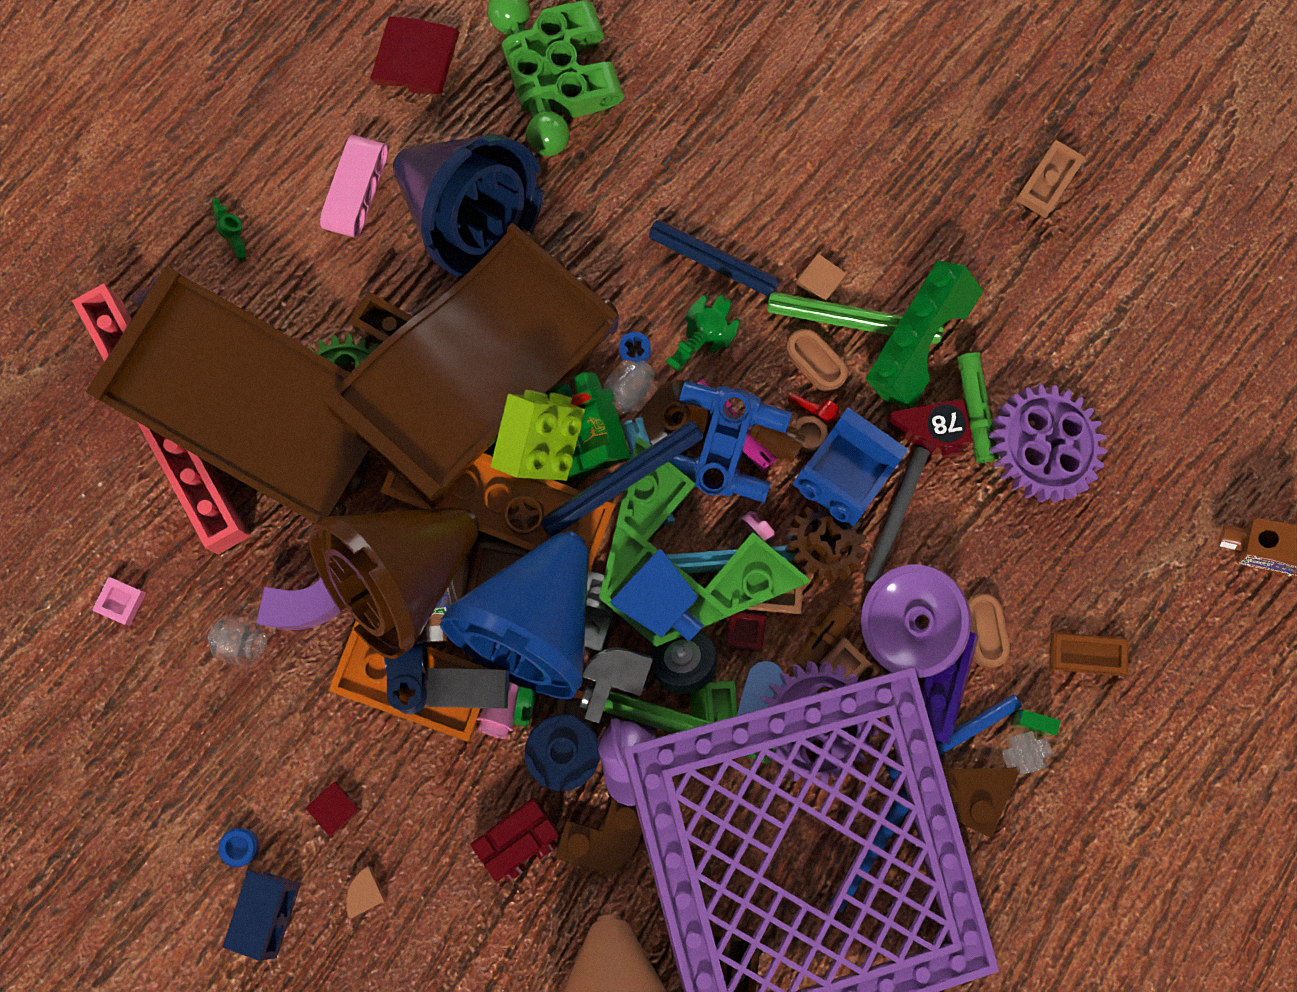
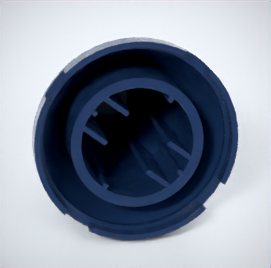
[393,134,543,278]

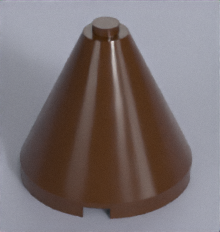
[308,507,479,659]

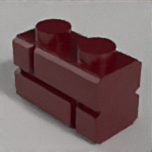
[470,797,561,883]

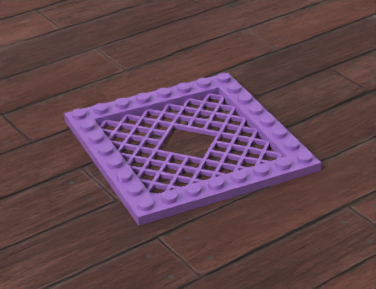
[621,667,999,992]

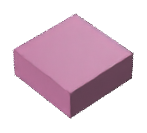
[92,577,146,626]

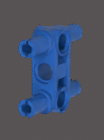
[669,380,792,503]

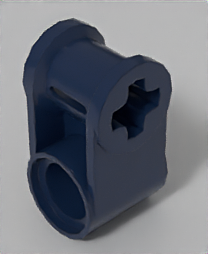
[384,640,428,715]

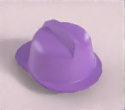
[598,718,656,806]

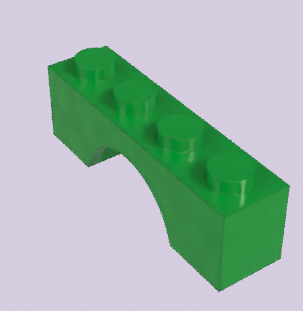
[865,260,983,409]

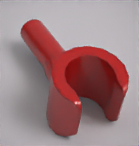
[788,393,839,425]

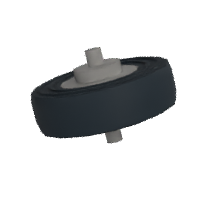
[651,631,718,694]

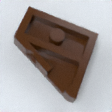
[943,768,1020,838]

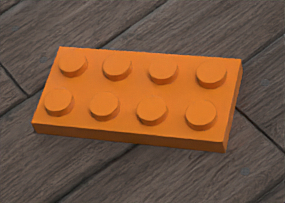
[328,621,489,742]

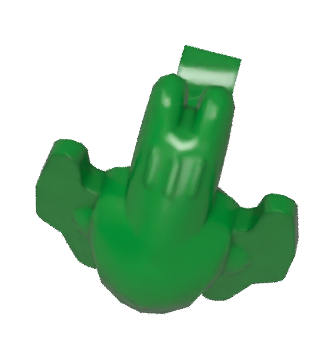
[666,294,740,371]

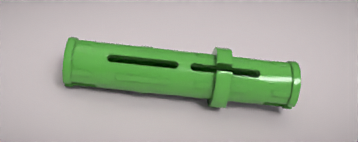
[957,352,999,463]

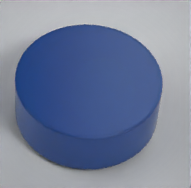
[218,828,260,867]

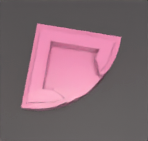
[740,511,775,543]

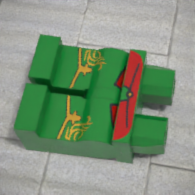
[548,372,631,481]

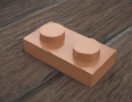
[1016,139,1086,218]

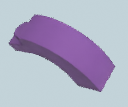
[256,578,343,630]

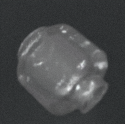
[604,360,658,414]
[208,615,267,667]

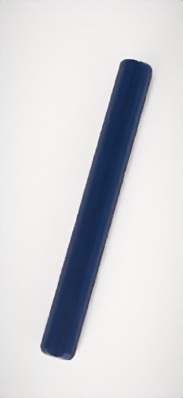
[541,421,703,536]

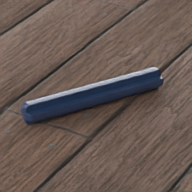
[649,220,779,297]

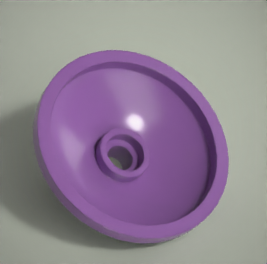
[861,564,971,678]

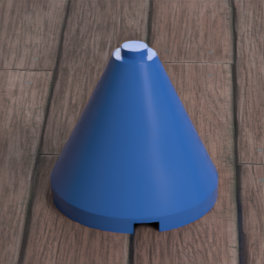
[440,531,589,699]

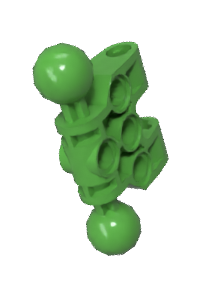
[487,0,624,156]

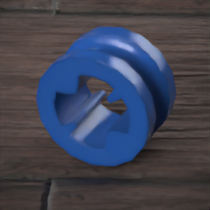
[619,332,651,366]

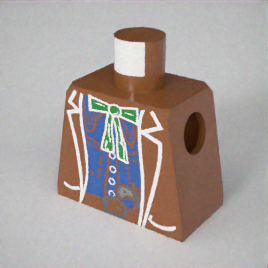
[1219,518,1297,579]

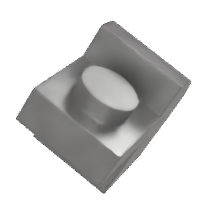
[579,647,653,723]

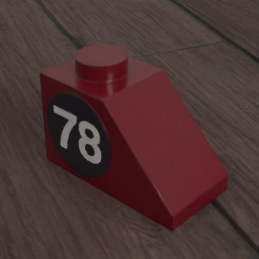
[886,399,973,458]

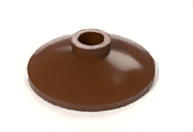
[641,380,709,445]

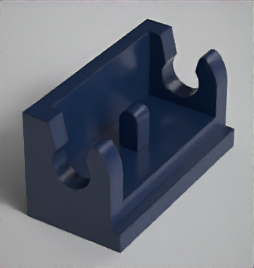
[222,871,301,961]

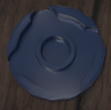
[524,715,600,791]

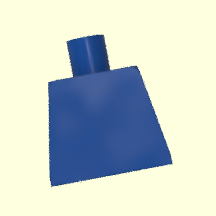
[610,549,704,642]

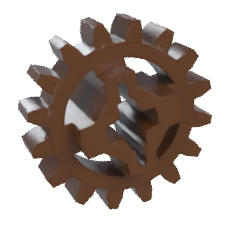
[785,504,867,584]

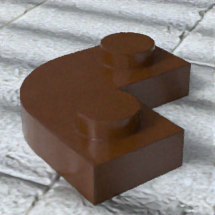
[555,797,642,871]

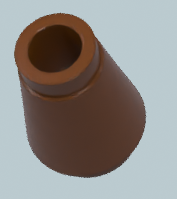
[748,424,806,463]

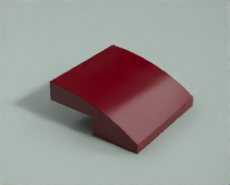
[370,16,460,95]

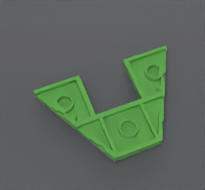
[599,437,810,647]

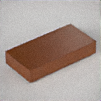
[1049,632,1129,677]

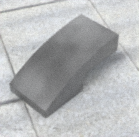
[584,571,614,655]
[426,668,509,709]

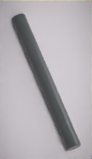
[863,447,930,585]

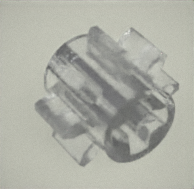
[1002,730,1053,775]

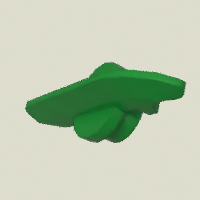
[212,198,246,261]

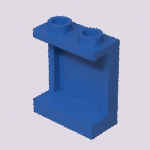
[793,408,909,527]

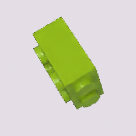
[490,389,585,481]

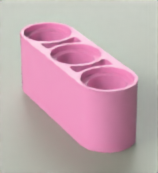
[320,135,388,238]

